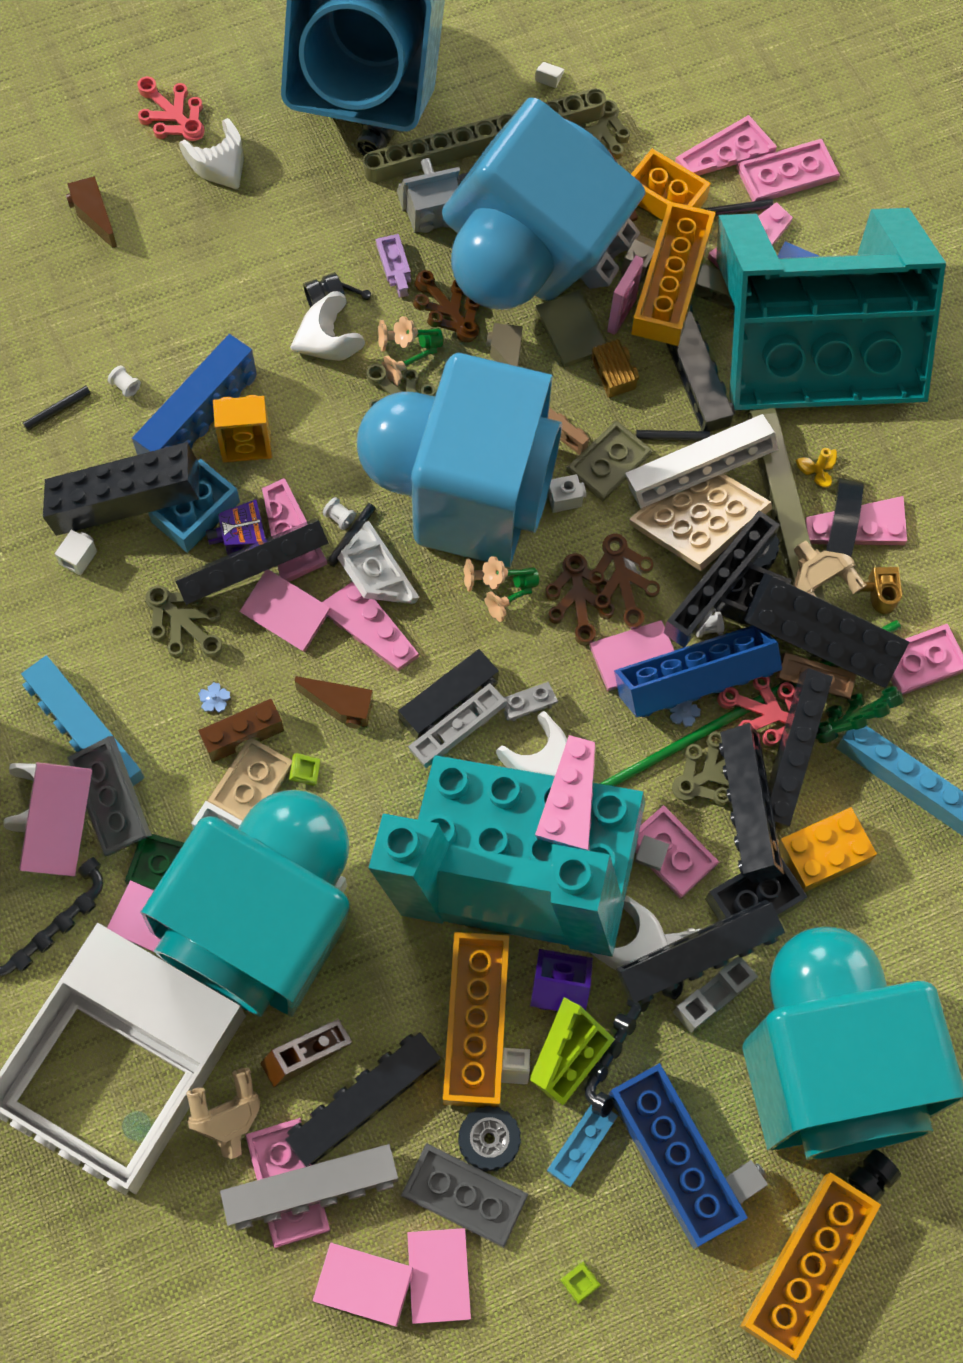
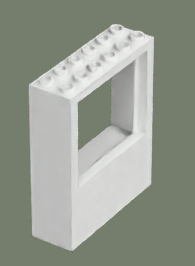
[0,923,246,1195]

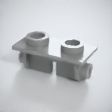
[504,682,558,722]

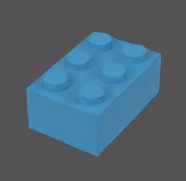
[148,459,240,553]

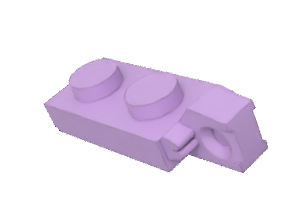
[376,234,411,298]

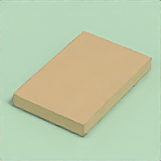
[207,738,292,821]

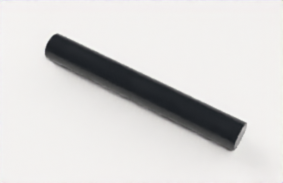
[703,199,773,216]
[22,385,91,431]
[636,430,710,441]
[327,503,376,567]

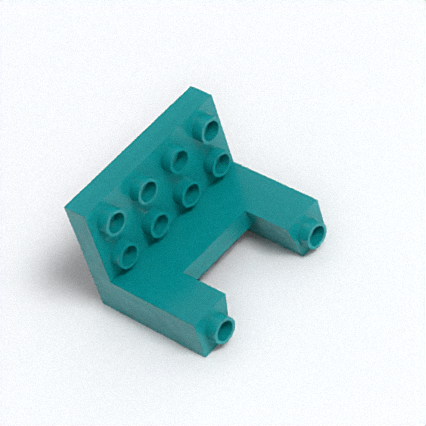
[716,208,946,410]
[369,755,646,957]

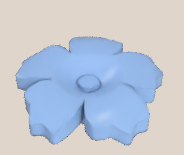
[198,682,231,713]
[670,701,701,727]

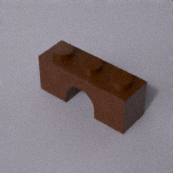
[198,699,284,763]

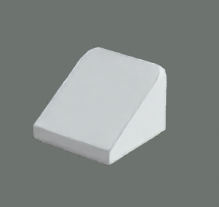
[535,62,564,88]
[501,1048,530,1084]

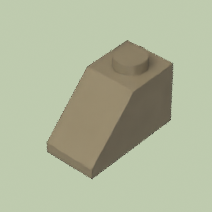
[621,235,656,283]
[486,323,523,366]

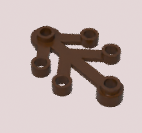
[413,270,480,343]
[589,534,660,629]
[545,553,615,646]

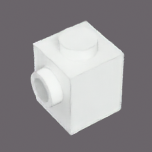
[548,474,586,513]
[55,530,97,576]

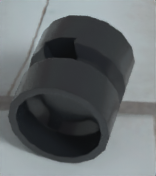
[355,124,395,156]
[303,272,345,308]
[847,1149,901,1202]

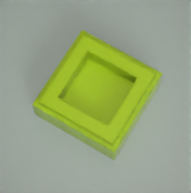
[289,753,321,786]
[560,1262,601,1304]

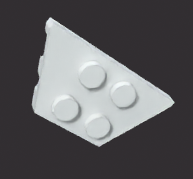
[338,521,419,604]

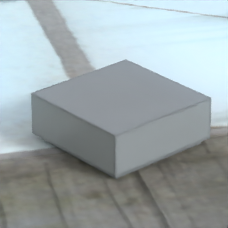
[635,835,669,871]

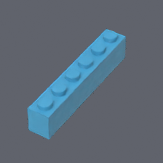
[21,655,145,786]
[836,726,963,836]

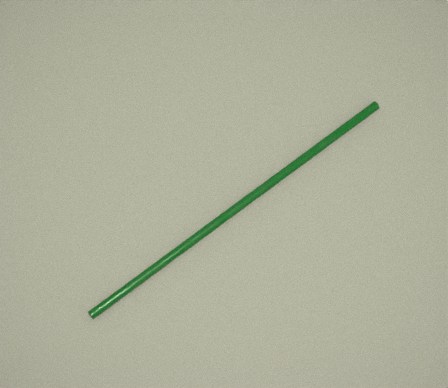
[599,620,901,786]

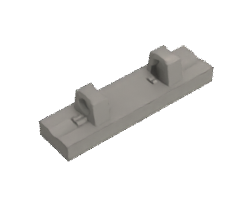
[408,683,507,769]

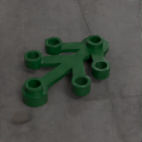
[815,686,904,744]

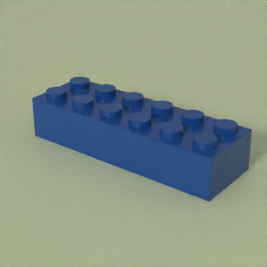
[132,334,257,455]
[614,625,782,718]
[608,1063,748,1249]

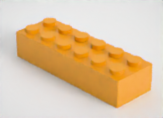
[631,201,715,346]
[443,932,509,1108]
[739,1172,881,1360]

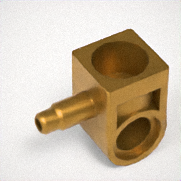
[860,567,902,614]

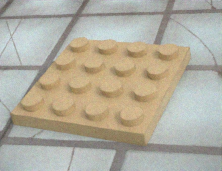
[629,473,772,571]

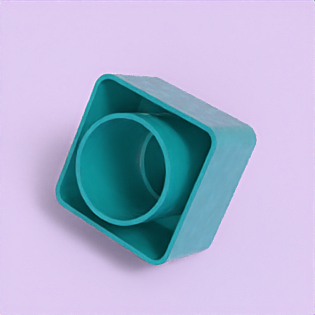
[140,790,350,1017]
[742,927,963,1160]

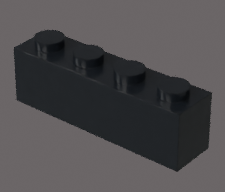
[398,649,499,740]

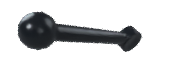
[341,282,371,300]

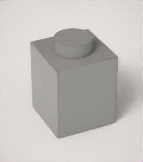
[725,1160,768,1204]

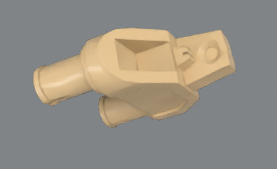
[793,541,867,596]
[186,1068,260,1159]

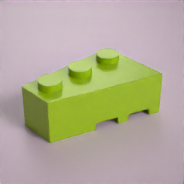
[529,997,615,1106]

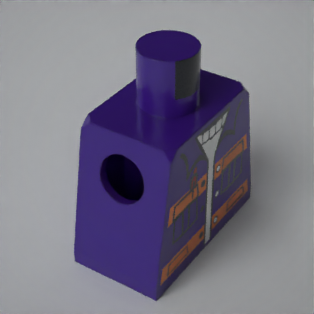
[206,500,265,555]

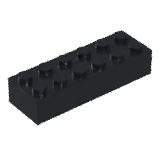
[43,442,199,536]
[742,572,910,688]

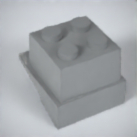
[397,158,460,233]

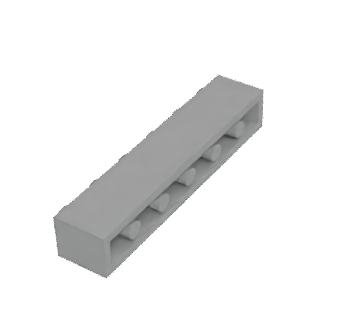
[220,1144,398,1231]

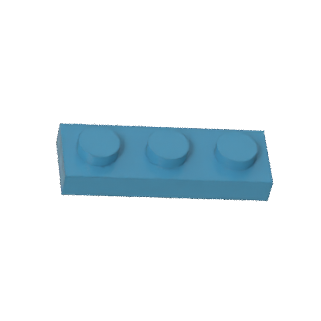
[547,1105,618,1188]

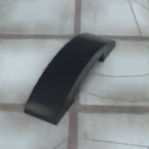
[826,478,864,557]

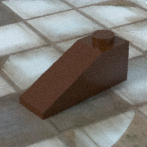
[66,176,117,248]
[295,676,373,729]
[260,1019,353,1087]

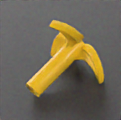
[796,448,837,487]

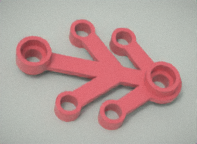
[137,76,205,141]
[717,677,795,746]

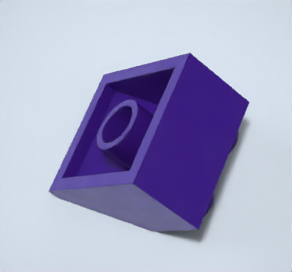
[530,949,593,1011]

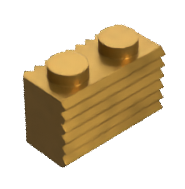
[591,339,639,398]

